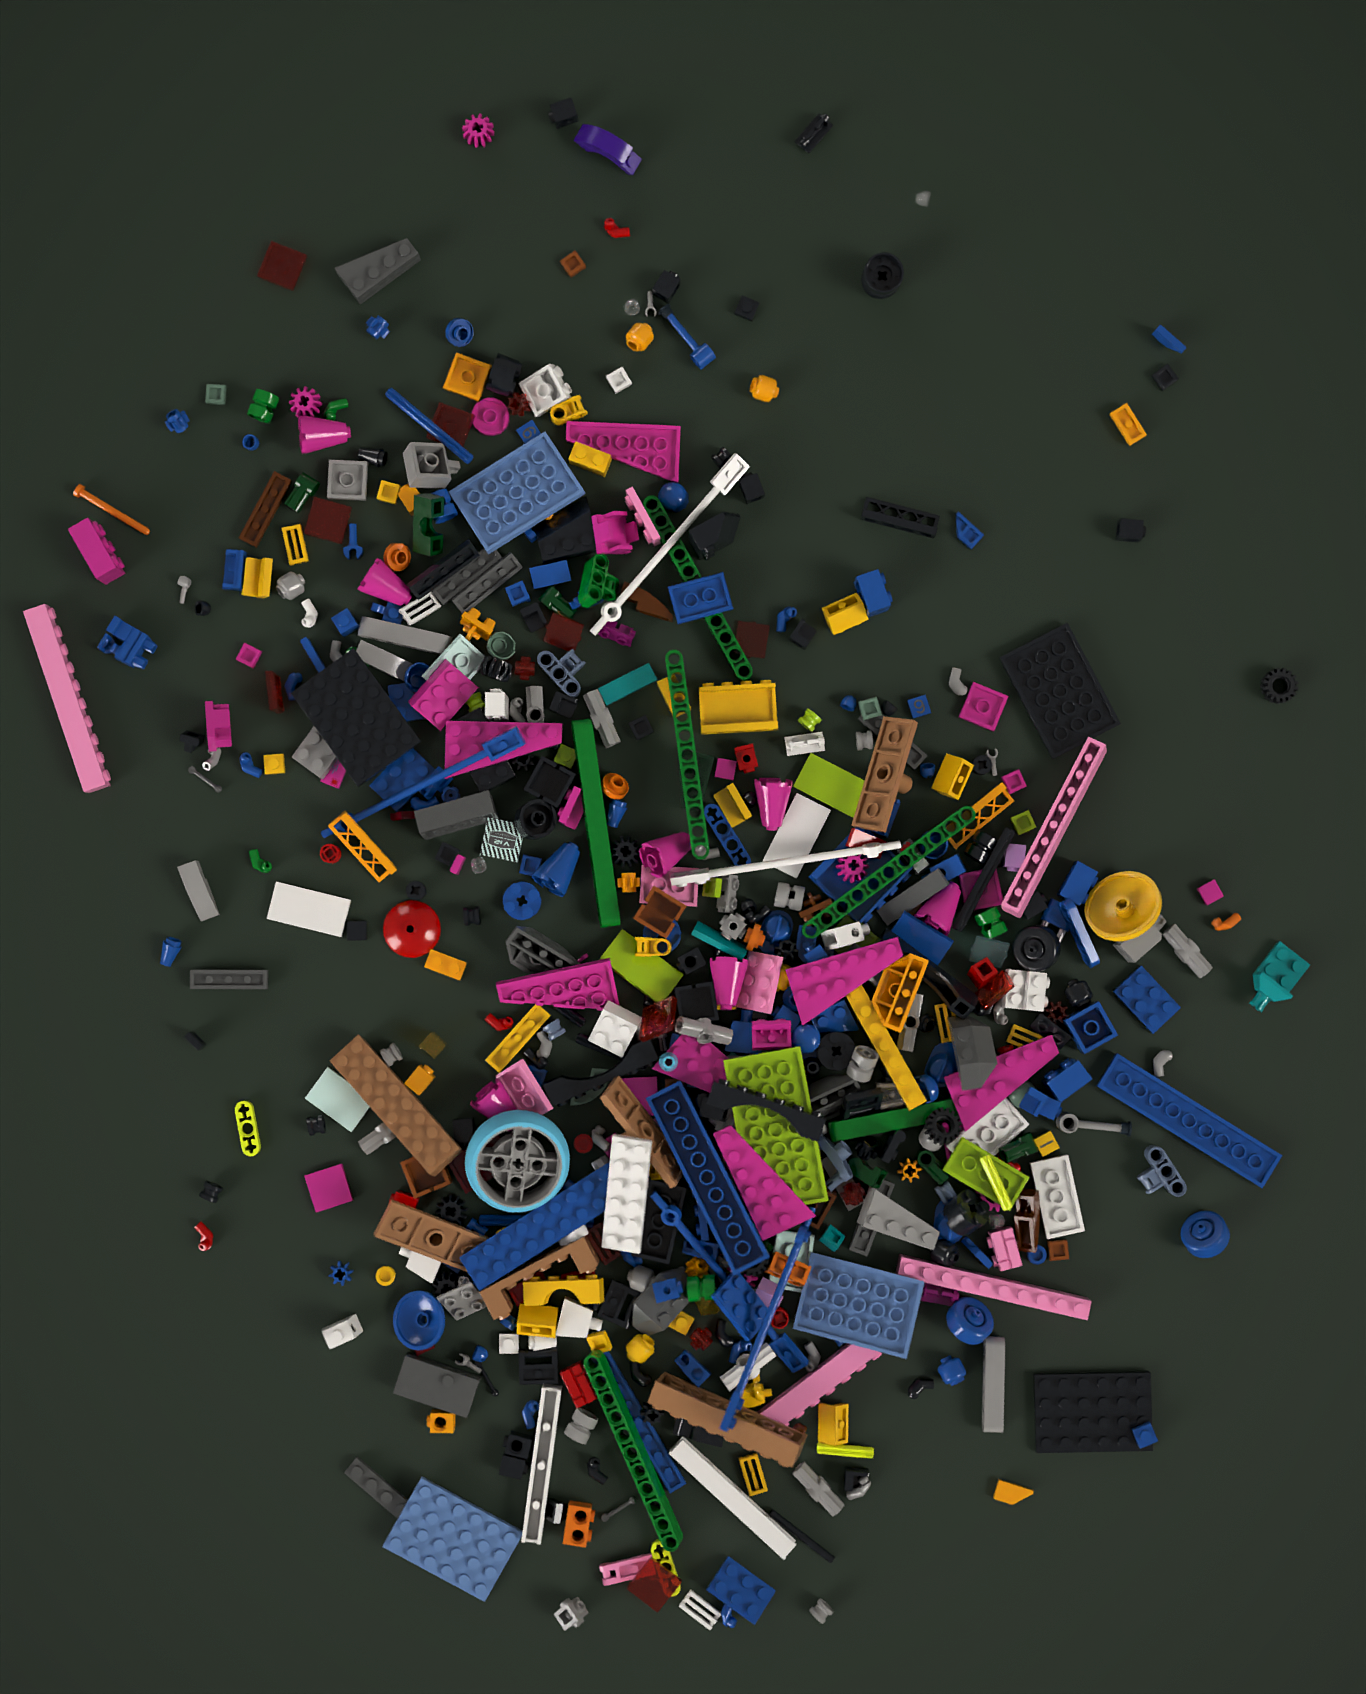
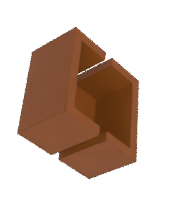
[633,886,687,939]
[400,1156,453,1199]

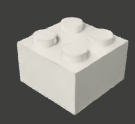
[588,1000,642,1057]

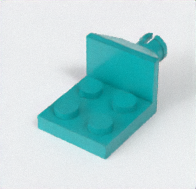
[1249,941,1310,1012]

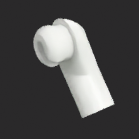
[301,599,318,627]

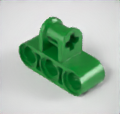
[578,554,619,608]

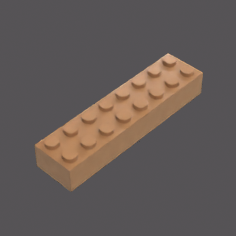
[330,1035,463,1177]
[648,1372,807,1467]

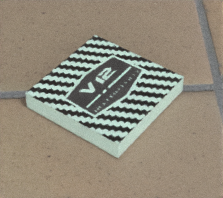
[480,817,523,863]

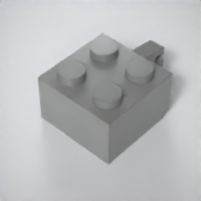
[403,442,460,488]
[1113,914,1167,962]

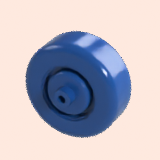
[1181,1211,1230,1258]
[946,1297,994,1345]

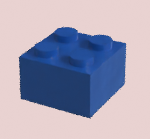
[854,569,893,618]
[1061,1001,1118,1054]
[1041,1058,1092,1102]

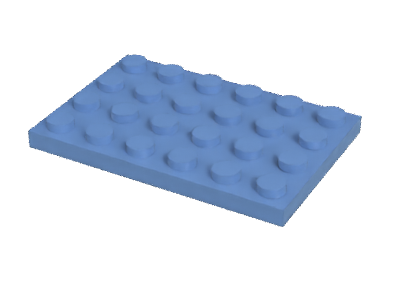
[449,432,585,554]
[793,1252,925,1359]
[383,1476,523,1602]

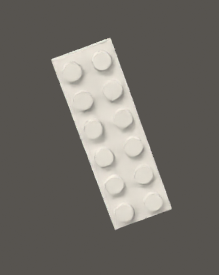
[601,1134,652,1254]

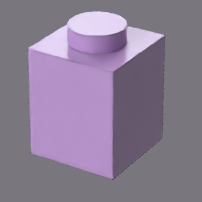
[1002,844,1026,872]
[755,1277,784,1308]

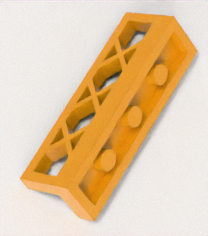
[946,782,1015,849]
[328,811,397,883]

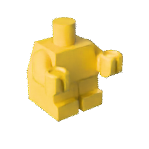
[742,1374,772,1408]

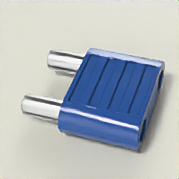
[1041,898,1070,943]

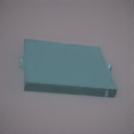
[969,936,1010,968]

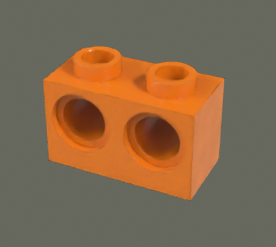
[764,1251,811,1287]
[563,1500,595,1548]

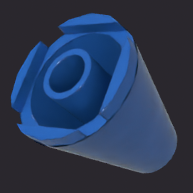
[532,842,580,897]

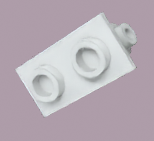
[784,732,825,756]

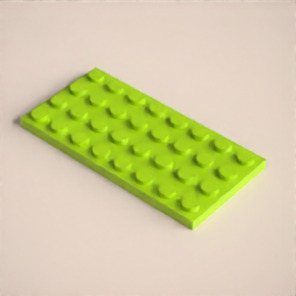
[723,1046,828,1205]

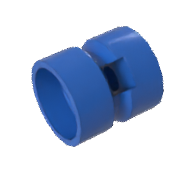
[431,489,458,524]

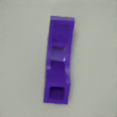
[574,124,642,175]

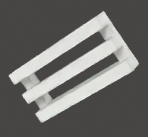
[399,591,441,627]
[679,1589,721,1630]

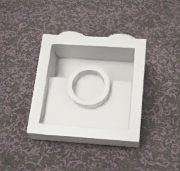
[519,364,572,417]
[1002,969,1050,1012]

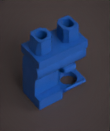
[97,616,158,670]

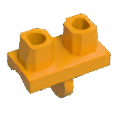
[460,607,496,641]

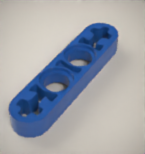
[704,804,751,866]
[1059,898,1100,968]

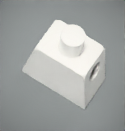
[821,921,870,951]
[399,1247,442,1283]
[556,1296,603,1338]
[322,1314,363,1349]

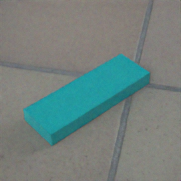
[598,663,657,706]
[691,921,748,961]

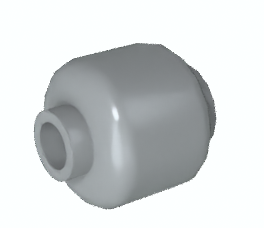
[276,571,305,600]
[918,1123,946,1151]
[627,1265,656,1292]

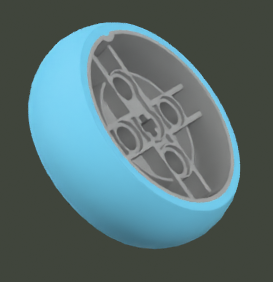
[465,1110,570,1212]

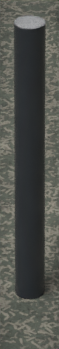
[769,1509,835,1563]

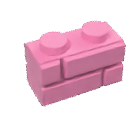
[986,1226,1022,1271]

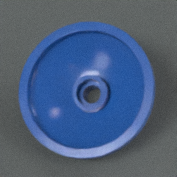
[393,1291,445,1350]

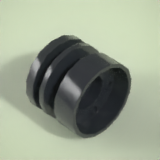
[861,252,904,299]

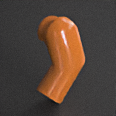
[1211,913,1241,931]

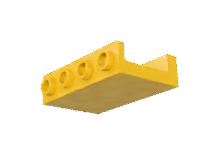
[699,680,778,735]

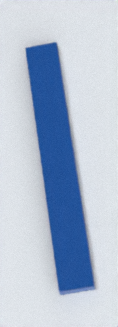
[591,1351,686,1493]

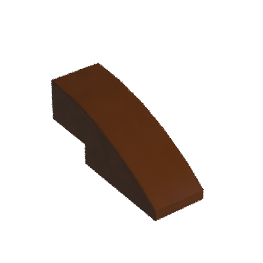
[620,581,674,623]
[1014,1188,1040,1253]

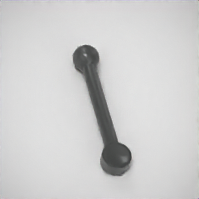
[188,766,222,793]
[601,1496,637,1522]

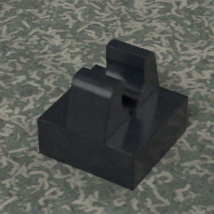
[180,730,205,753]
[545,1498,568,1523]

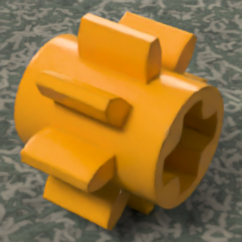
[617,873,640,892]
[897,1158,922,1183]
[685,1257,709,1278]

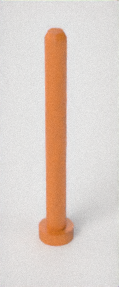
[73,484,150,535]

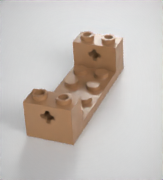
[479,1235,599,1320]

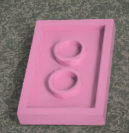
[625,486,661,547]
[639,865,699,907]
[736,951,783,1014]
[495,1059,553,1115]

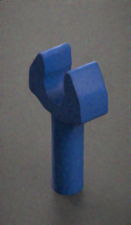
[343,524,363,560]

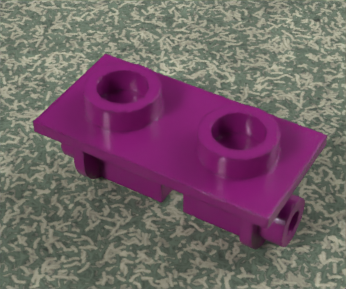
[597,621,636,647]
[921,1283,959,1306]

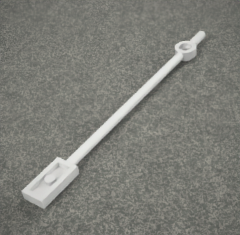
[590,453,750,636]
[670,841,901,887]

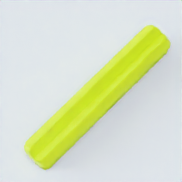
[980,1155,1013,1211]
[816,1442,874,1459]

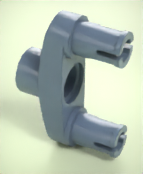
[818,1134,853,1191]

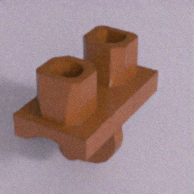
[798,892,832,926]

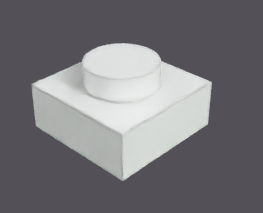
[606,367,632,394]
[499,1333,519,1354]

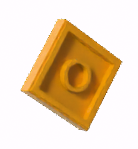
[443,352,492,402]

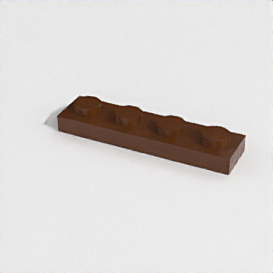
[239,471,292,548]

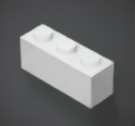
[485,689,509,722]

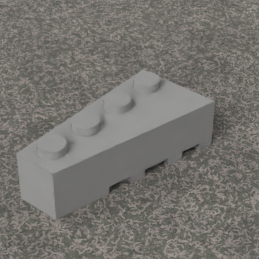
[857,1186,940,1250]

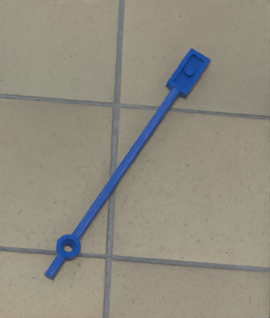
[321,726,526,838]
[650,1191,809,1373]
[719,1206,816,1432]

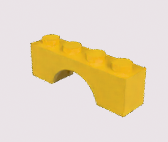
[523,1274,604,1306]

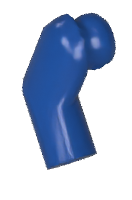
[285,672,302,701]
[410,796,440,811]
[620,1251,643,1267]
[721,1604,737,1628]

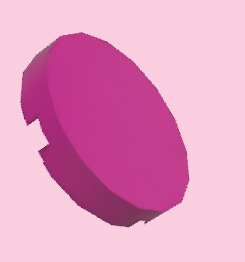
[472,398,509,436]

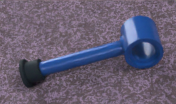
[658,304,716,370]

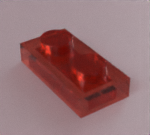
[975,970,1015,1010]

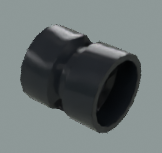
[963,829,998,865]

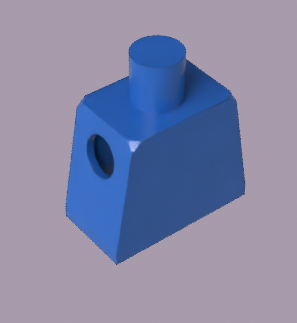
[921,853,966,880]
[724,1010,762,1054]

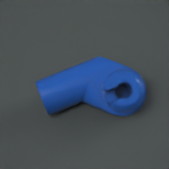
[776,607,797,632]
[239,752,263,778]
[729,1339,752,1364]
[522,1400,539,1429]

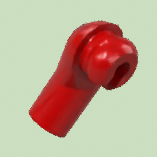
[484,1013,513,1031]

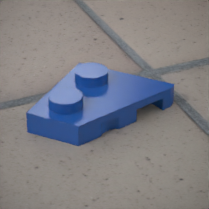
[811,998,859,1033]

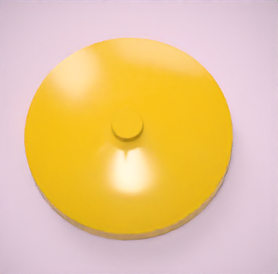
[1084,871,1162,941]

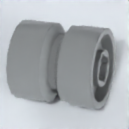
[774,882,805,911]
[846,1045,879,1082]
[564,1408,599,1444]

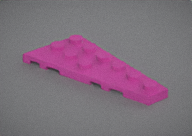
[566,421,681,483]
[444,721,562,779]
[786,937,903,1026]
[496,958,620,1011]
[652,1034,729,1093]
[943,1035,1059,1132]
[713,1125,816,1240]

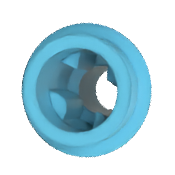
[659,1052,678,1072]

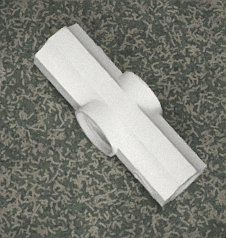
[720,1342,776,1391]

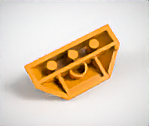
[871,953,929,1033]

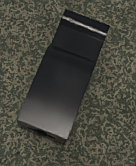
[673,1418,724,1448]

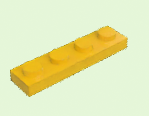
[485,1004,551,1073]

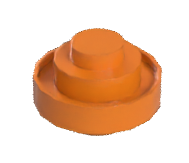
[383,543,411,571]
[601,773,629,800]
[743,923,766,951]

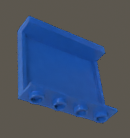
[808,828,913,924]

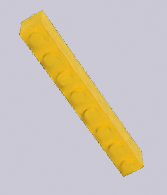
[845,985,927,1111]

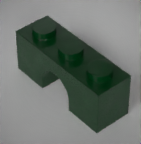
[413,493,444,556]

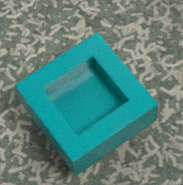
[819,1224,845,1252]

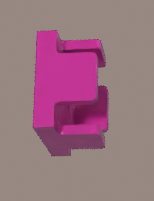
[591,511,639,554]
[205,701,232,752]

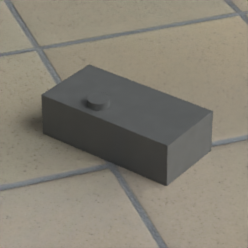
[414,790,499,840]
[393,1352,481,1418]

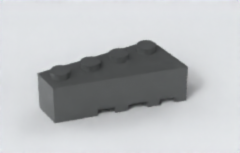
[335,238,421,305]

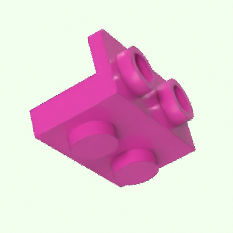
[557,786,583,830]
[752,1019,792,1050]

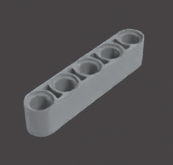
[357,616,453,655]
[982,1336,1005,1433]

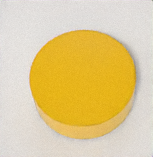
[376,1266,396,1286]

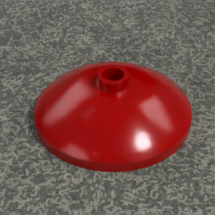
[383,900,441,958]

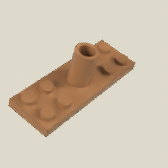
[851,717,918,833]
[600,1076,683,1188]
[374,1199,489,1272]

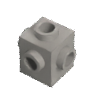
[719,912,747,941]
[554,1597,589,1630]

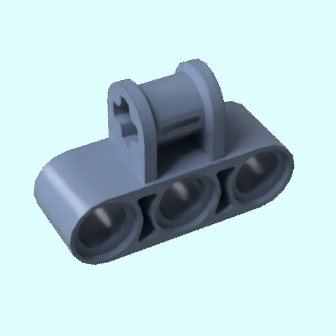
[537,649,586,698]
[1137,1145,1187,1197]

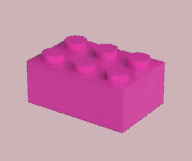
[68,518,126,585]
[408,659,478,731]

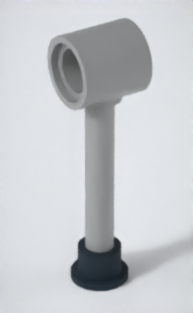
[1056,1112,1132,1137]

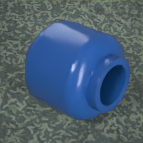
[937,1355,966,1386]

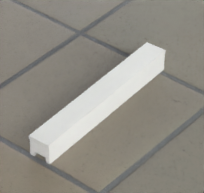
[521,1384,562,1545]
[669,1436,796,1560]

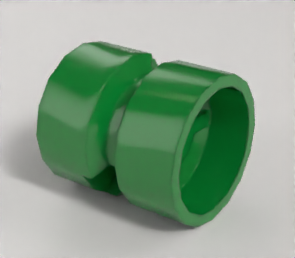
[247,389,280,424]
[974,906,1008,941]
[687,1274,716,1302]

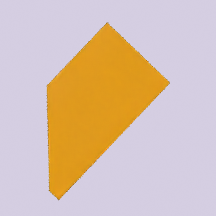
[993,1479,1034,1505]

